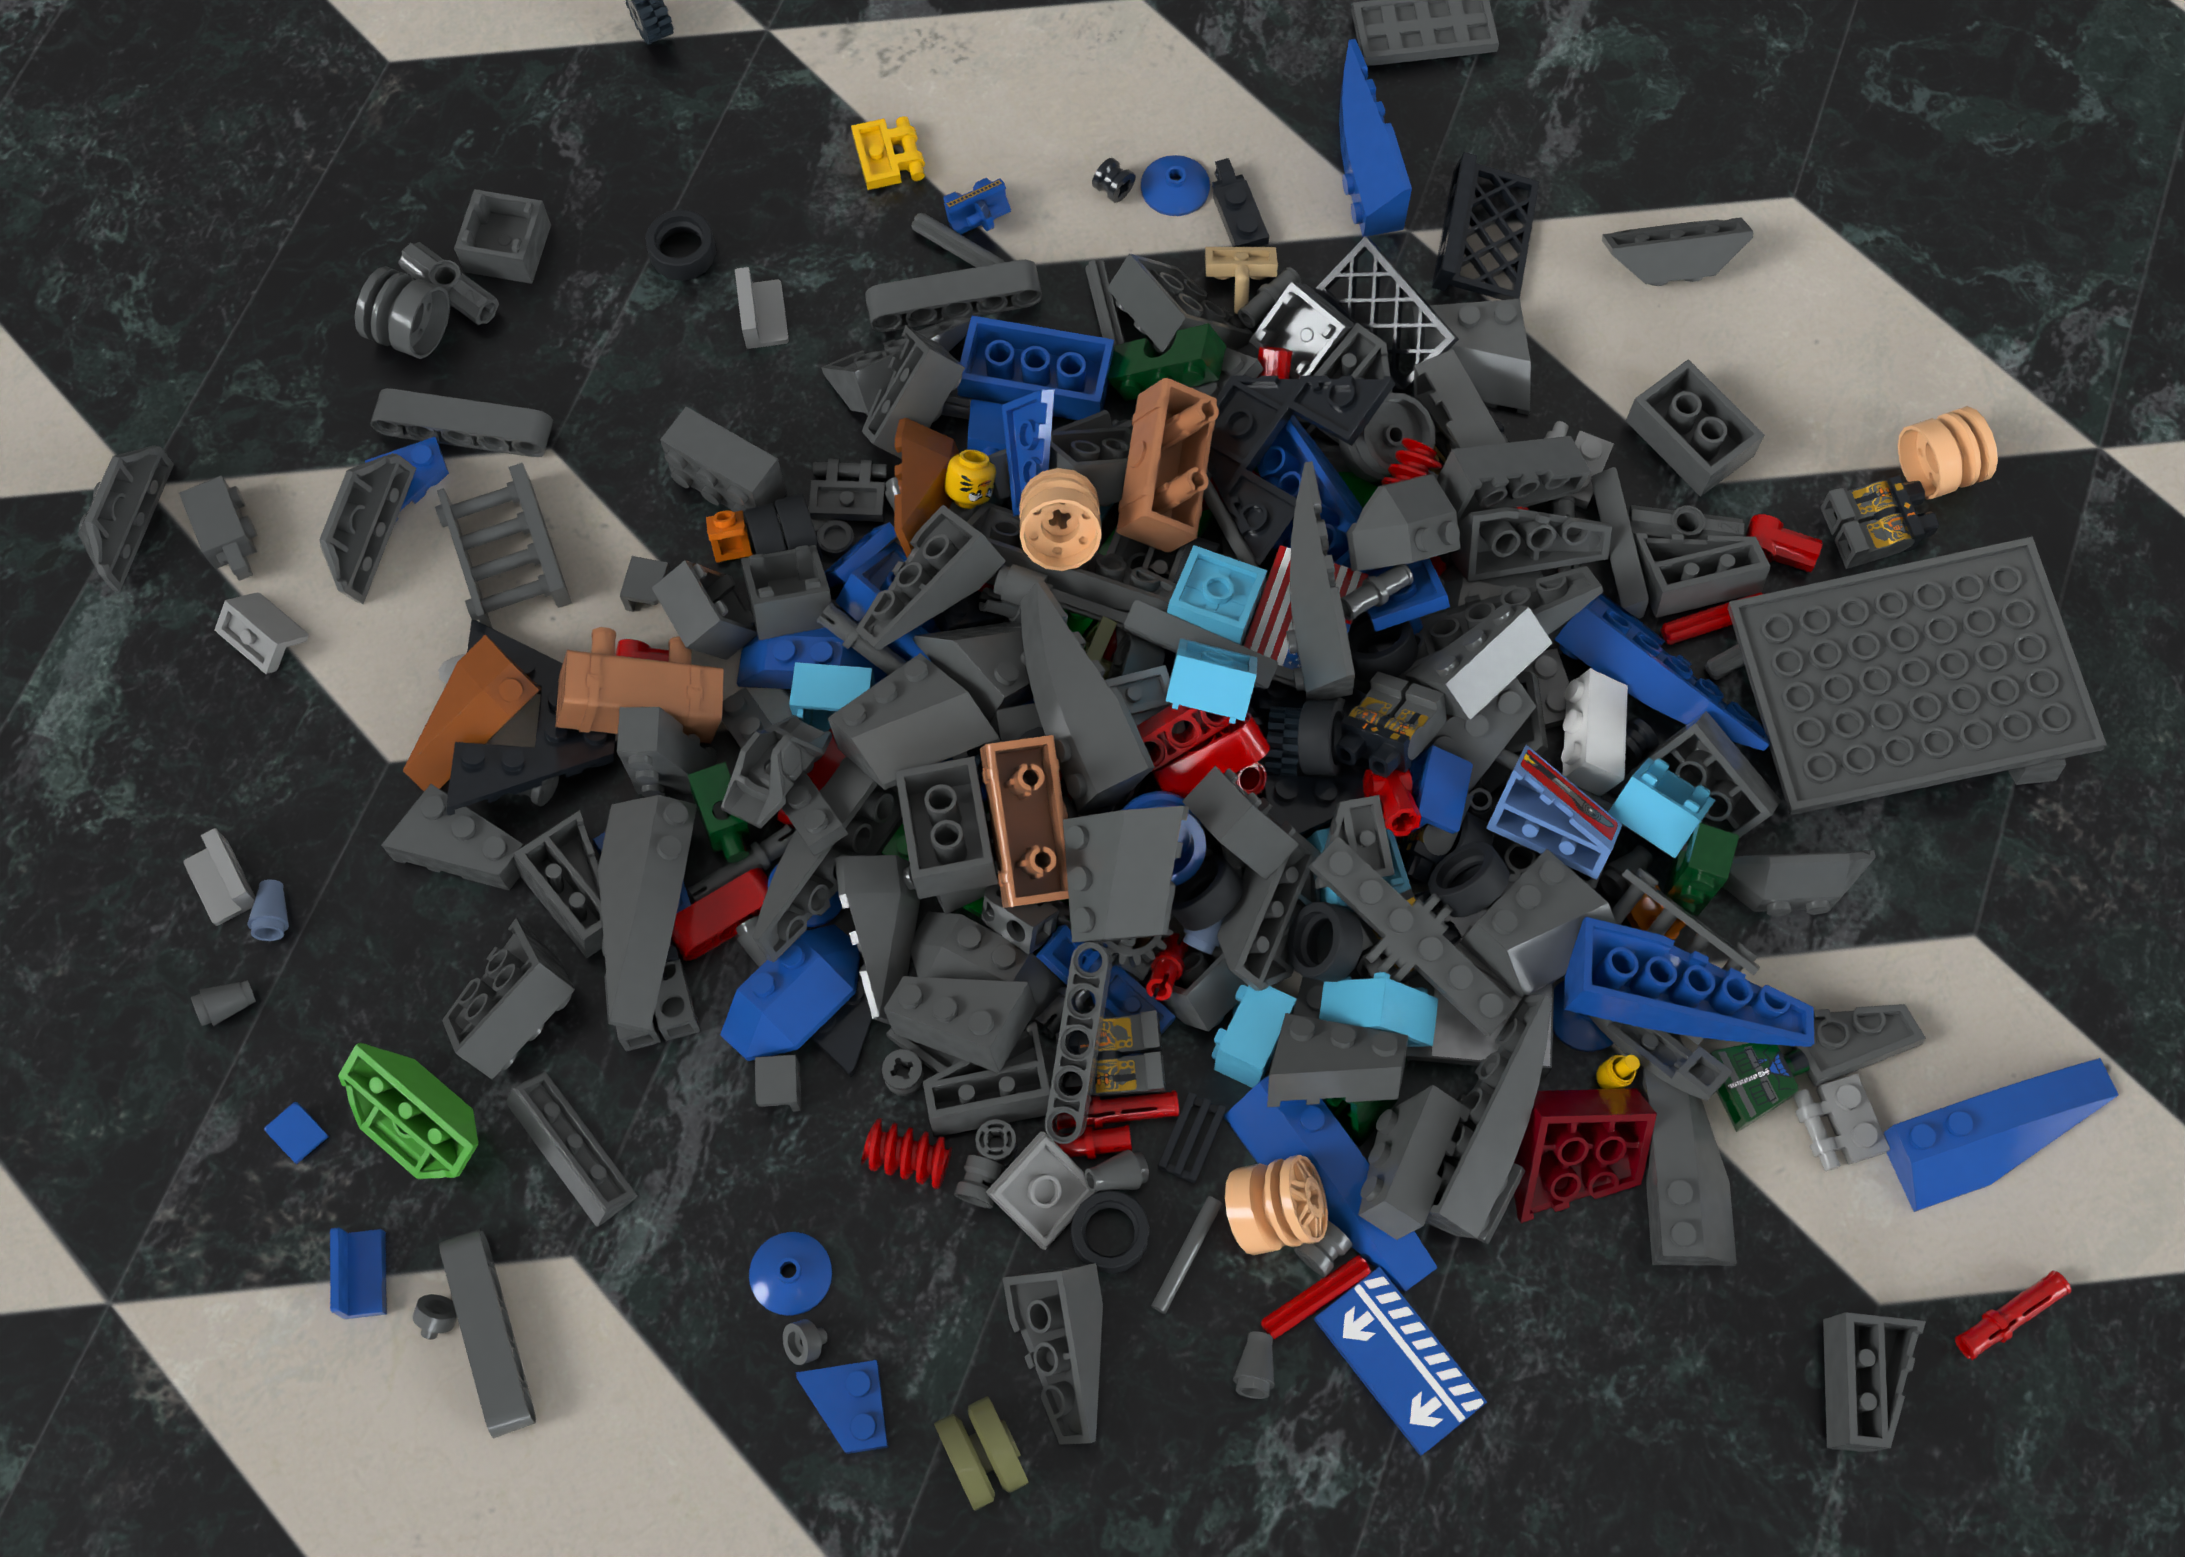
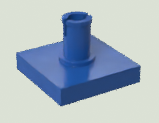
[824,522,897,589]
[1366,558,1450,635]

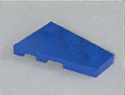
[1002,389,1054,517]

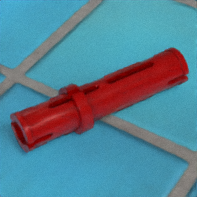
[1056,1090,1179,1130]
[1955,1270,2071,1360]

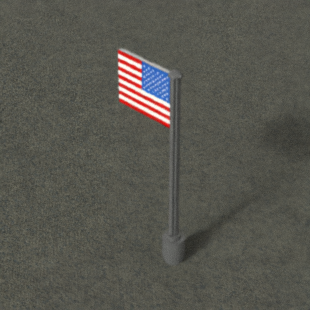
[993,545,1368,700]

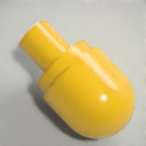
[1596,1055,1640,1089]

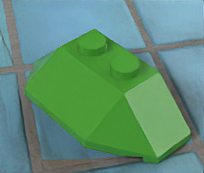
[338,1043,478,1179]

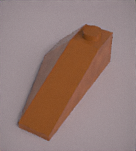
[894,418,961,557]
[403,635,541,791]

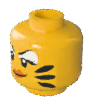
[944,450,996,509]

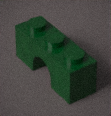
[1107,323,1226,401]
[1663,823,1739,916]

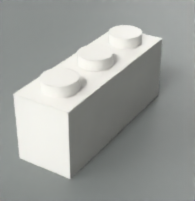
[1561,668,1628,797]

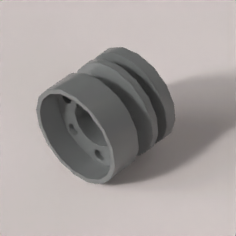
[355,266,450,359]

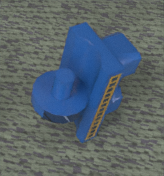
[944,177,1011,235]

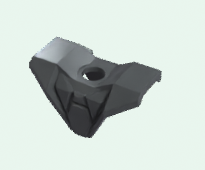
[721,715,833,828]

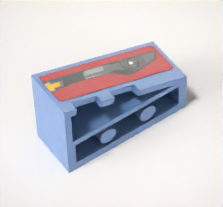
[1486,745,1622,880]

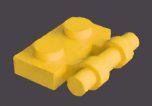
[851,116,925,190]

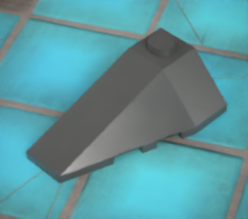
[855,505,1006,651]
[1003,1263,1103,1445]

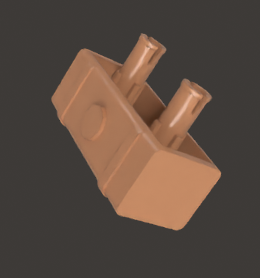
[1116,378,1219,552]
[556,627,724,744]
[980,735,1069,908]

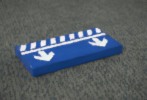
[1314,1267,1487,1456]

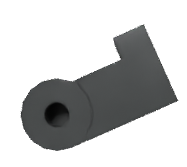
[981,884,1059,954]

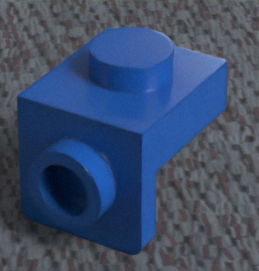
[1036,925,1102,985]

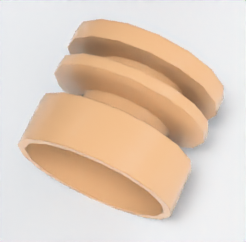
[1898,406,1998,500]
[1019,468,1102,571]
[1225,1155,1328,1255]

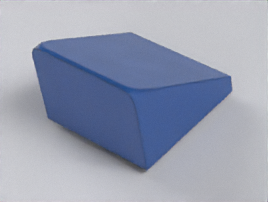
[264,1102,329,1164]

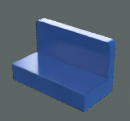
[1410,745,1473,834]
[330,1227,387,1319]

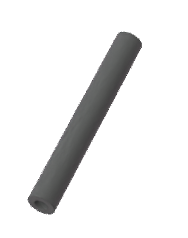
[1151,1196,1222,1314]

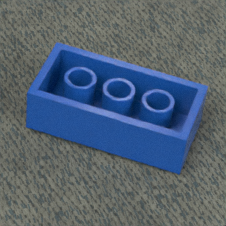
[957,316,1114,420]

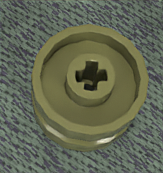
[934,1396,1029,1511]

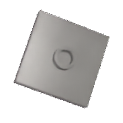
[985,1131,1097,1250]

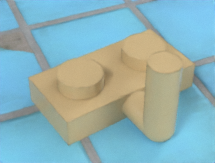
[1205,247,1278,314]

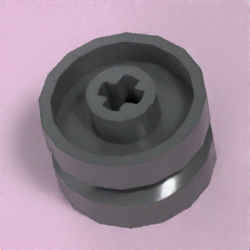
[1339,393,1435,483]

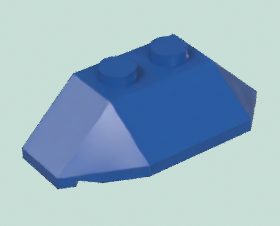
[736,613,888,689]
[720,924,862,1061]

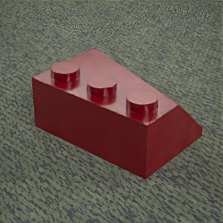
[1514,1088,1657,1223]

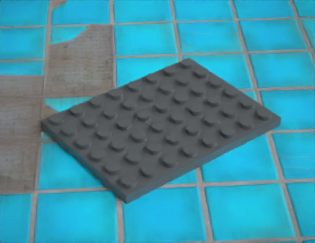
[1728,536,2107,815]

